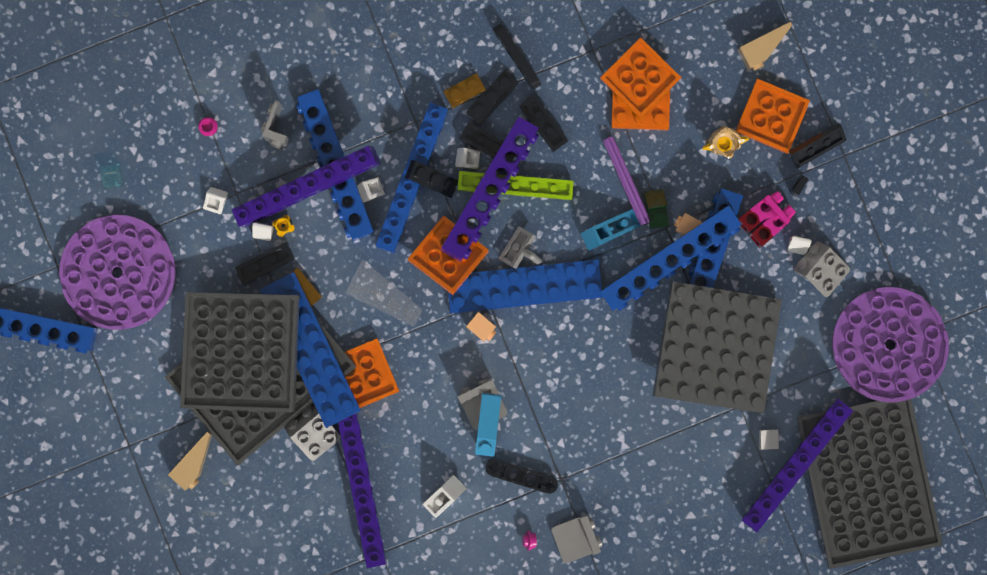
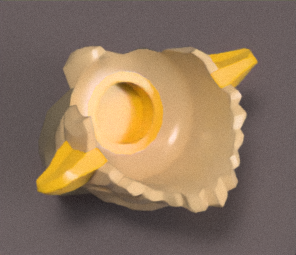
[702,126,749,158]

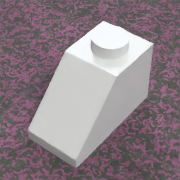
[422,475,467,518]

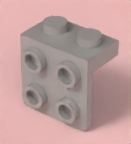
[261,100,290,150]
[793,241,850,297]
[457,378,507,430]
[284,403,341,461]
[551,514,603,563]

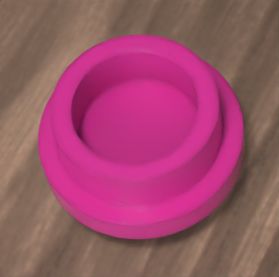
[198,117,218,136]
[522,531,537,551]

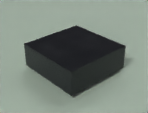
[790,176,809,197]

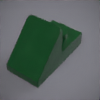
[644,189,669,229]

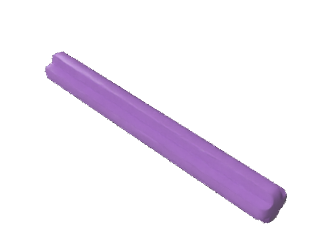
[603,136,651,226]

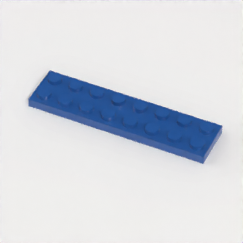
[448,259,603,314]
[260,272,361,428]

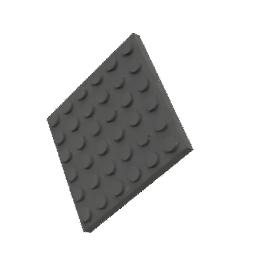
[652,281,782,413]
[180,292,300,412]

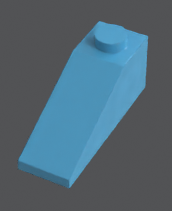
[581,209,641,251]
[475,393,501,457]

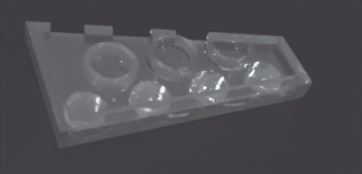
[345,259,423,327]

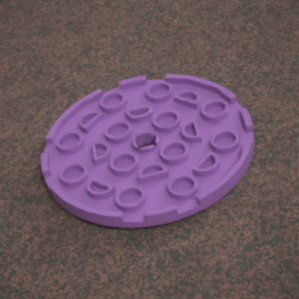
[59,215,176,330]
[832,287,949,402]

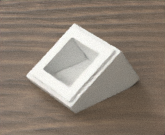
[455,148,481,170]
[357,177,385,202]
[203,187,228,214]
[252,222,274,241]
[787,236,812,255]
[759,430,779,450]

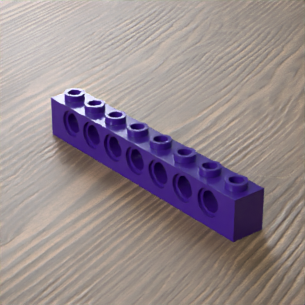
[441,117,539,262]
[231,145,381,227]
[742,398,853,532]
[338,413,387,568]

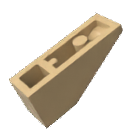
[738,22,792,71]
[168,432,212,490]

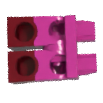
[738,191,796,248]

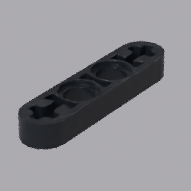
[492,24,542,90]
[486,459,558,494]

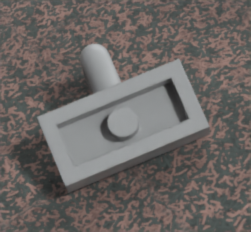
[498,226,543,269]

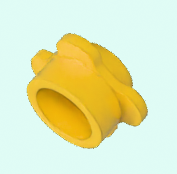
[272,215,295,237]

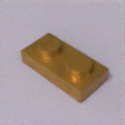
[443,73,486,109]

